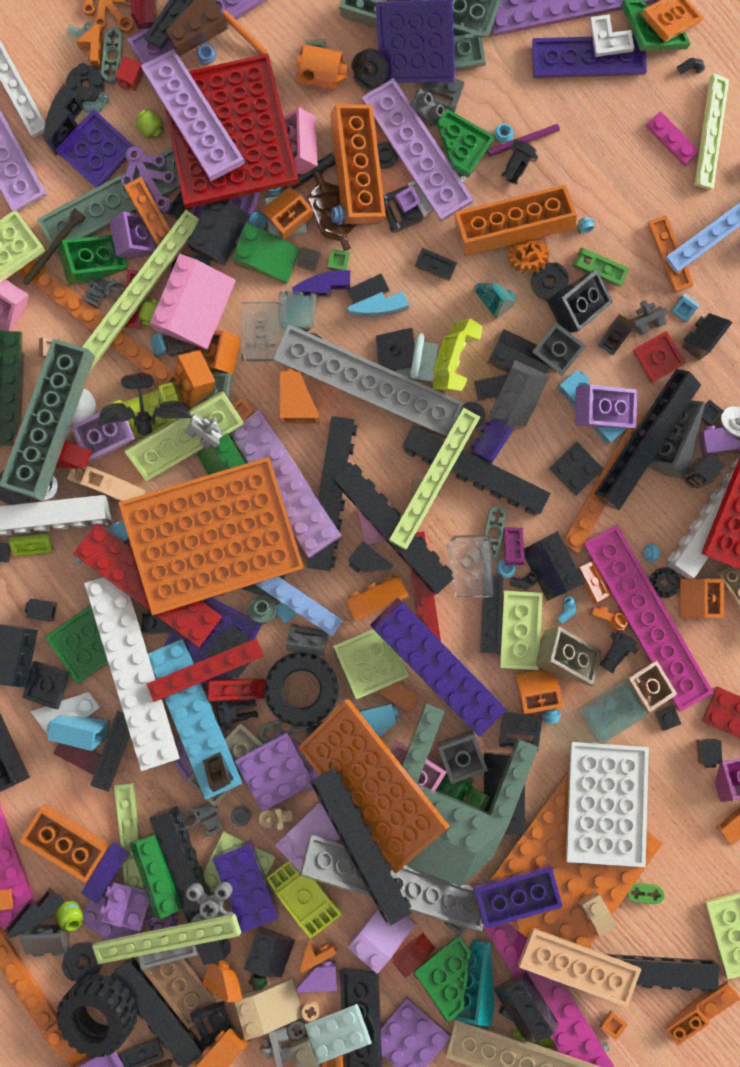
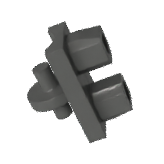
[409,88,445,126]
[629,300,668,335]

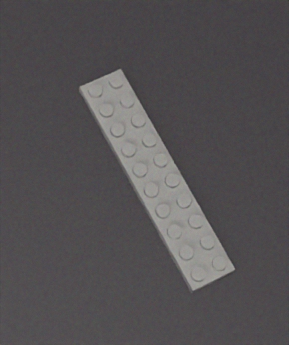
[273,324,464,438]
[299,835,483,932]

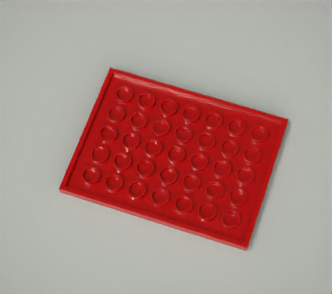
[164,53,299,209]

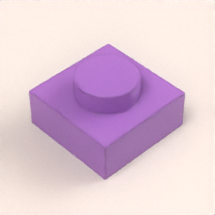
[394,186,421,213]

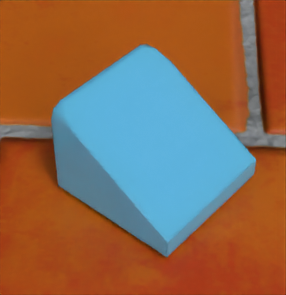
[671,294,699,322]
[150,332,169,357]

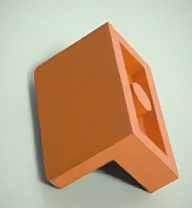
[716,807,740,845]

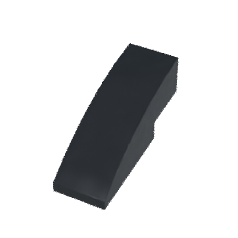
[4,887,65,938]

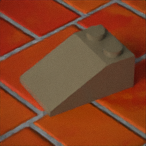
[535,626,601,686]

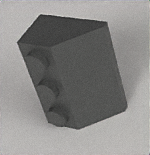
[489,360,550,426]

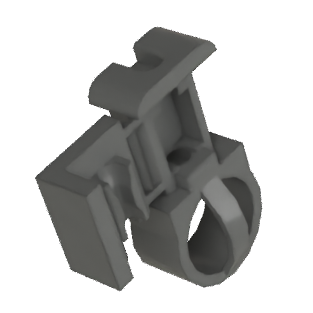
[82,278,125,308]
[181,802,224,837]

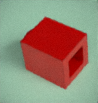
[115,56,144,91]

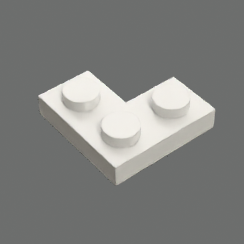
[589,15,634,57]

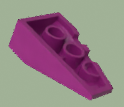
[715,758,740,802]

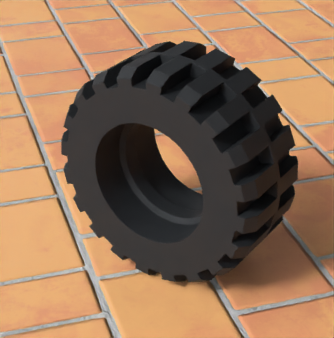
[264,652,338,727]
[56,974,137,1057]

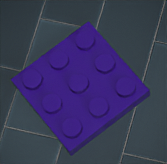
[55,109,134,188]

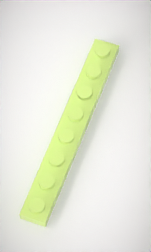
[389,408,480,550]
[92,914,241,964]

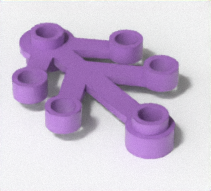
[121,146,176,213]

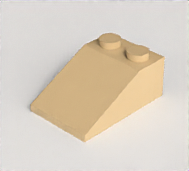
[235,978,303,1040]

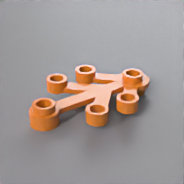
[83,0,134,33]

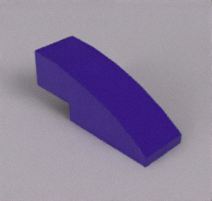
[292,270,351,297]
[81,842,131,904]

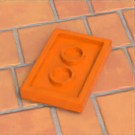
[641,0,703,42]

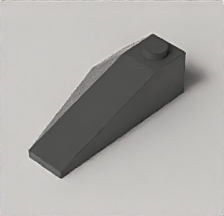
[648,400,705,479]

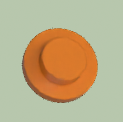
[609,613,628,631]

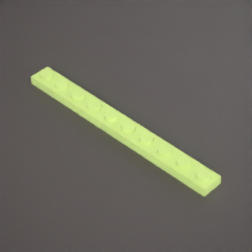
[83,210,199,371]

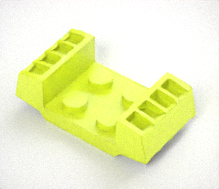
[432,318,482,392]
[110,382,183,439]
[266,861,342,939]

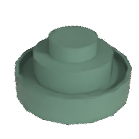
[248,596,277,625]

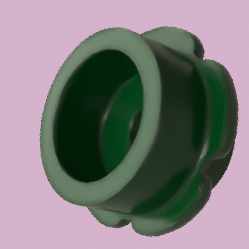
[248,973,268,990]

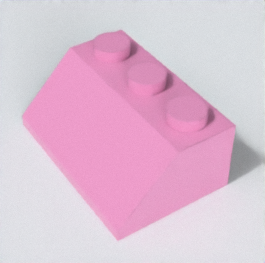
[284,107,318,174]
[0,279,29,331]

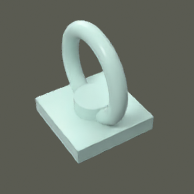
[395,333,439,383]

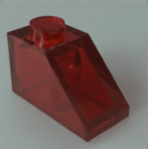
[393,932,435,978]

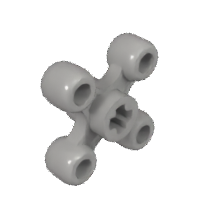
[186,882,237,923]

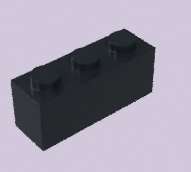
[684,453,726,489]

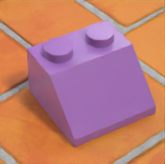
[109,212,157,259]

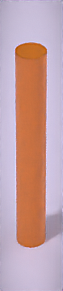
[222,10,268,55]

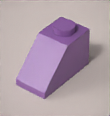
[699,426,740,455]
[297,959,337,993]

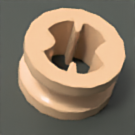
[302,1001,320,1022]

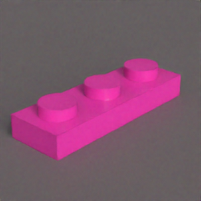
[645,111,699,166]

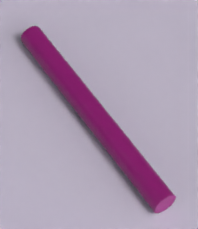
[487,124,560,157]

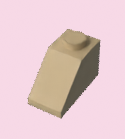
[578,891,616,937]

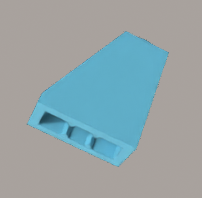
[359,703,399,737]
[47,716,110,751]

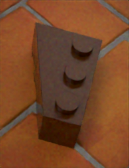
[166,0,228,56]

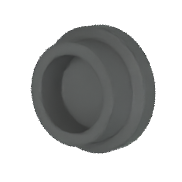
[231,806,251,826]

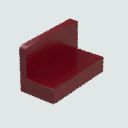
[131,0,157,30]

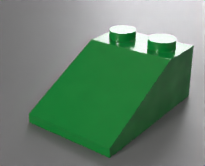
[232,223,301,284]
[58,235,128,285]

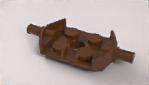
[307,171,357,251]

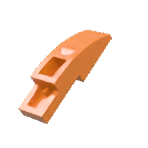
[665,980,740,1046]

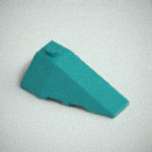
[473,283,516,319]
[453,940,495,1027]

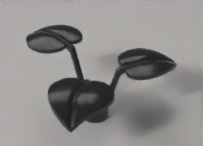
[99,373,191,435]

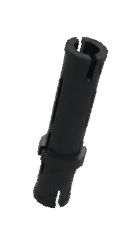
[285,153,336,189]

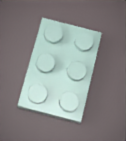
[305,1004,372,1064]

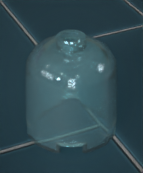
[278,291,317,332]

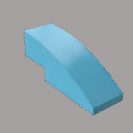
[347,291,409,317]

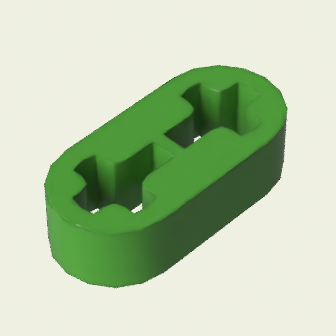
[627,882,665,904]

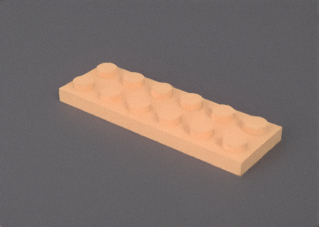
[518,927,641,1007]

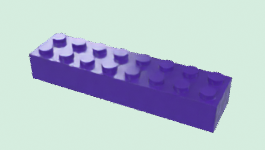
[370,598,507,737]

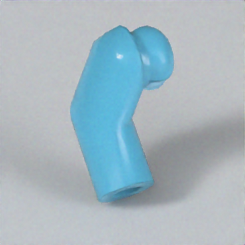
[556,596,576,625]

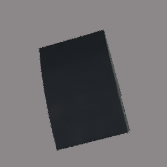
[44,84,84,156]

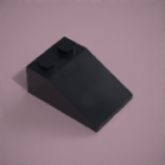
[547,269,613,333]

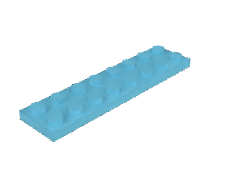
[148,639,243,800]

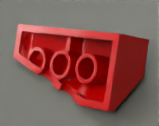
[13,424,92,469]

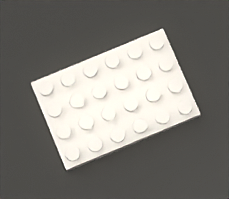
[566,742,649,867]

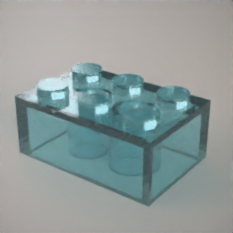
[577,679,651,744]

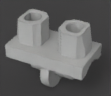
[185,413,223,449]
[259,1027,293,1067]

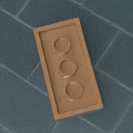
[142,958,219,1029]

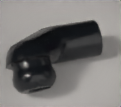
[677,58,706,75]

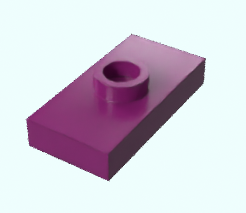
[503,527,525,565]

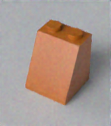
[280,368,320,423]

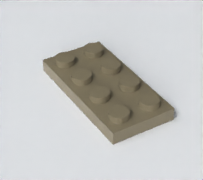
[186,722,264,807]

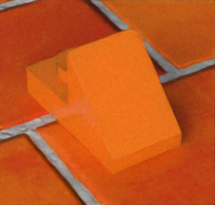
[76,24,103,69]
[300,938,337,973]

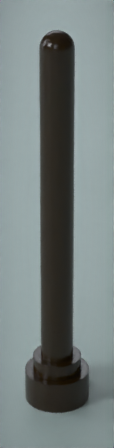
[22,208,87,286]

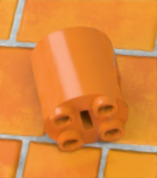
[295,44,348,91]

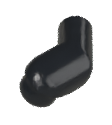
[509,572,538,590]

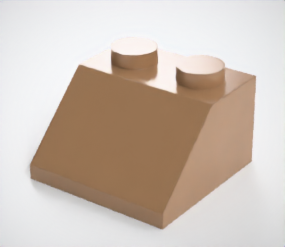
[627,660,677,713]

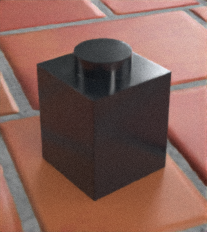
[25,599,57,622]
[697,738,722,768]

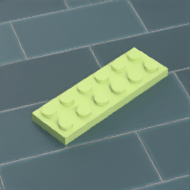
[124,391,244,481]

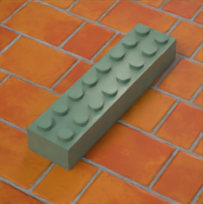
[0,339,95,501]

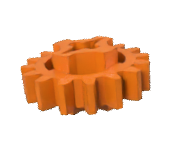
[508,239,549,275]

